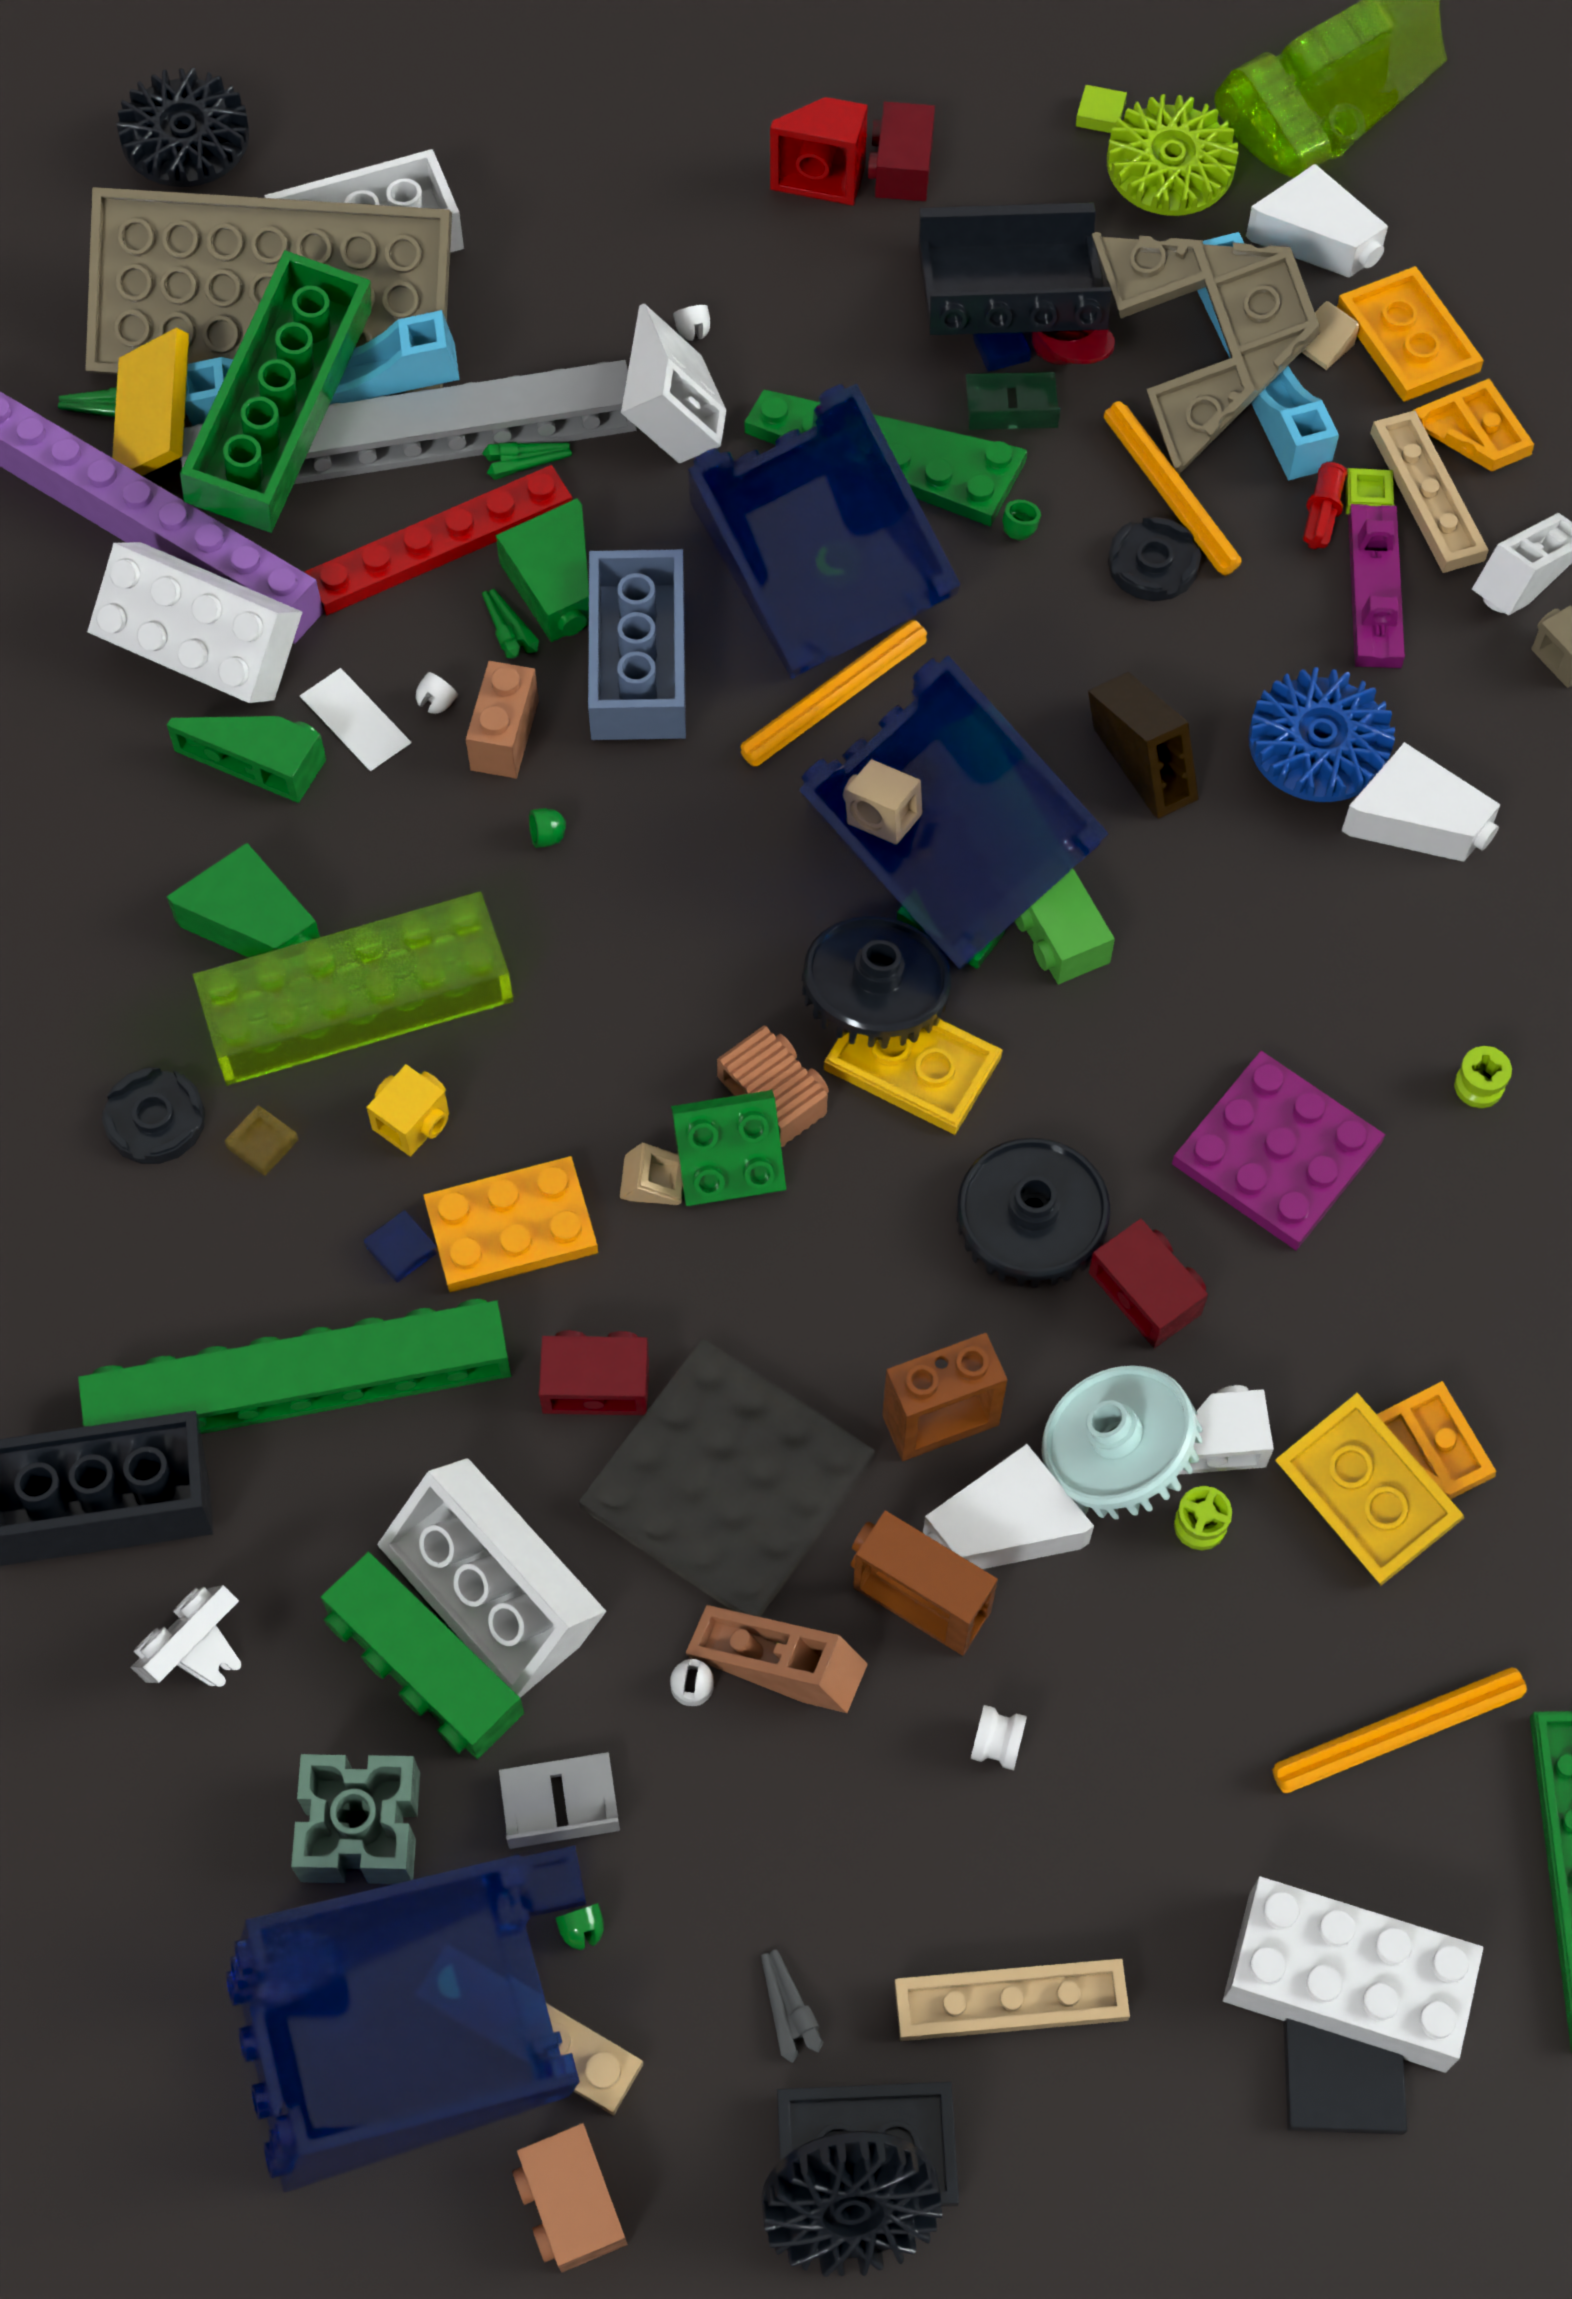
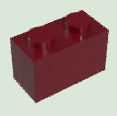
[868,101,935,201]
[1089,1218,1208,1349]
[539,1330,649,1415]

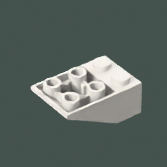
[621,303,726,464]

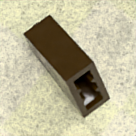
[1088,672,1199,819]

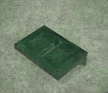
[965,372,1060,430]

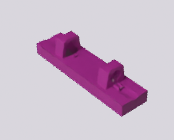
[1348,504,1405,668]

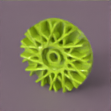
[1106,94,1238,216]

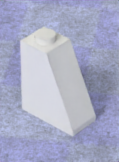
[1246,164,1388,278]
[1342,742,1501,862]
[923,1444,1094,1569]

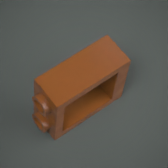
[882,1333,1008,1462]
[850,1510,998,1656]

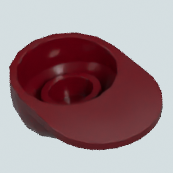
[1032,330,1115,365]

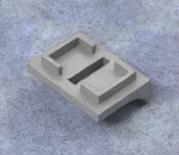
[499,1752,620,1849]

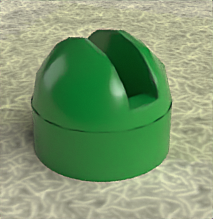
[1002,499,1041,541]
[529,808,566,848]
[555,1903,604,1950]

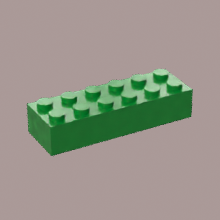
[180,250,371,533]

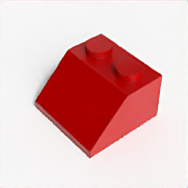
[770,97,868,206]

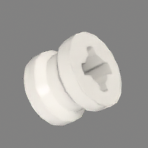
[971,1705,1027,1770]

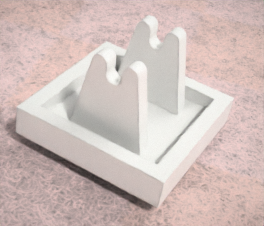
[130,1585,241,1687]

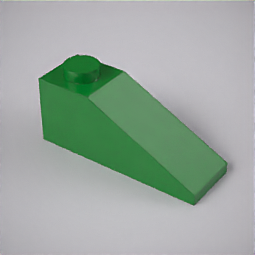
[167,716,326,803]

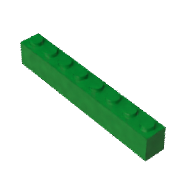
[78,1299,511,1434]

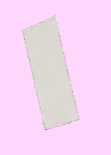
[300,668,412,771]

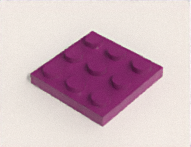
[1172,1051,1385,1251]

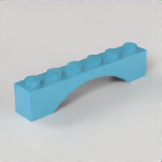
[1197,232,1339,481]
[185,310,460,426]

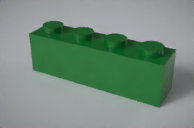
[321,1551,524,1760]

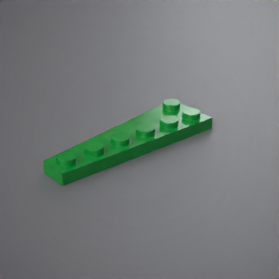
[744,390,1028,527]

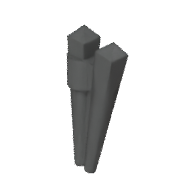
[761,1949,824,2063]

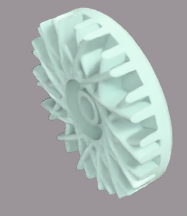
[1042,1365,1203,1519]

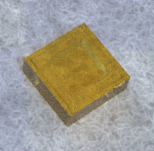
[225,1105,298,1176]

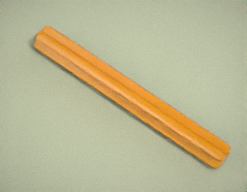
[1104,401,1242,576]
[740,620,927,767]
[1272,1667,1527,1793]

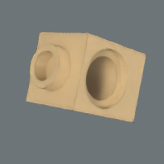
[843,759,922,845]

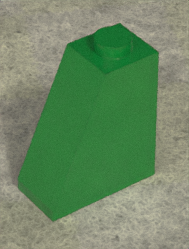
[496,498,589,642]
[166,843,322,973]

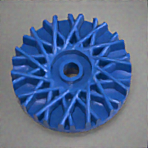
[1248,667,1395,802]

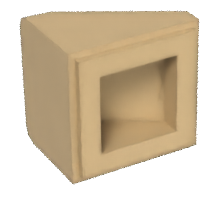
[1302,301,1359,370]
[620,1142,683,1205]

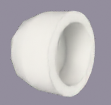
[673,305,710,341]
[416,672,458,714]
[670,1659,714,1706]

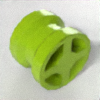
[1454,1046,1512,1108]
[1174,1486,1232,1551]

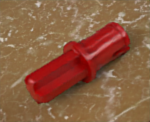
[1303,462,1348,550]

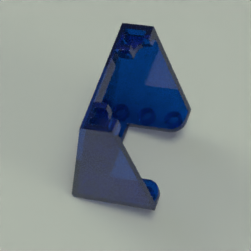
[688,383,961,679]
[799,655,1109,970]
[226,1855,580,2193]

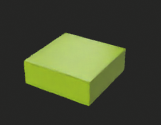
[1076,85,1127,133]
[1345,468,1394,515]

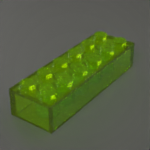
[193,891,514,1086]

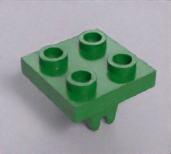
[671,1090,786,1206]

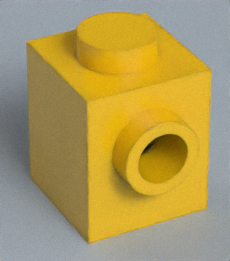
[366,1064,449,1157]

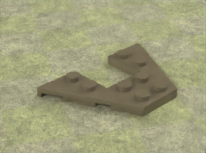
[1092,232,1320,474]

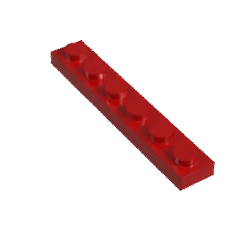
[304,465,573,616]

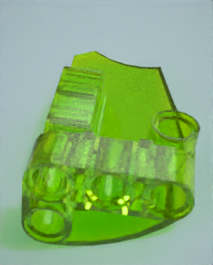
[1214,0,1448,178]

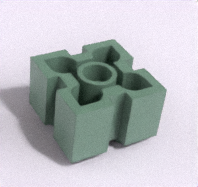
[291,1754,420,1884]

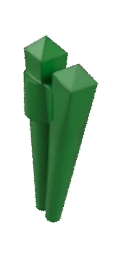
[58,387,117,418]
[482,442,572,480]
[482,589,539,658]

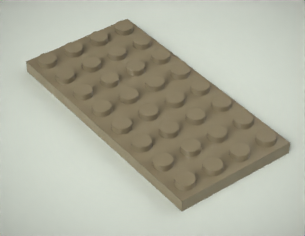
[86,187,452,393]

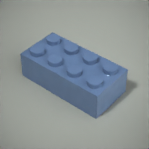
[588,549,686,740]

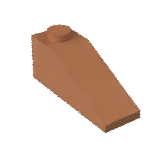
[686,1605,868,1713]

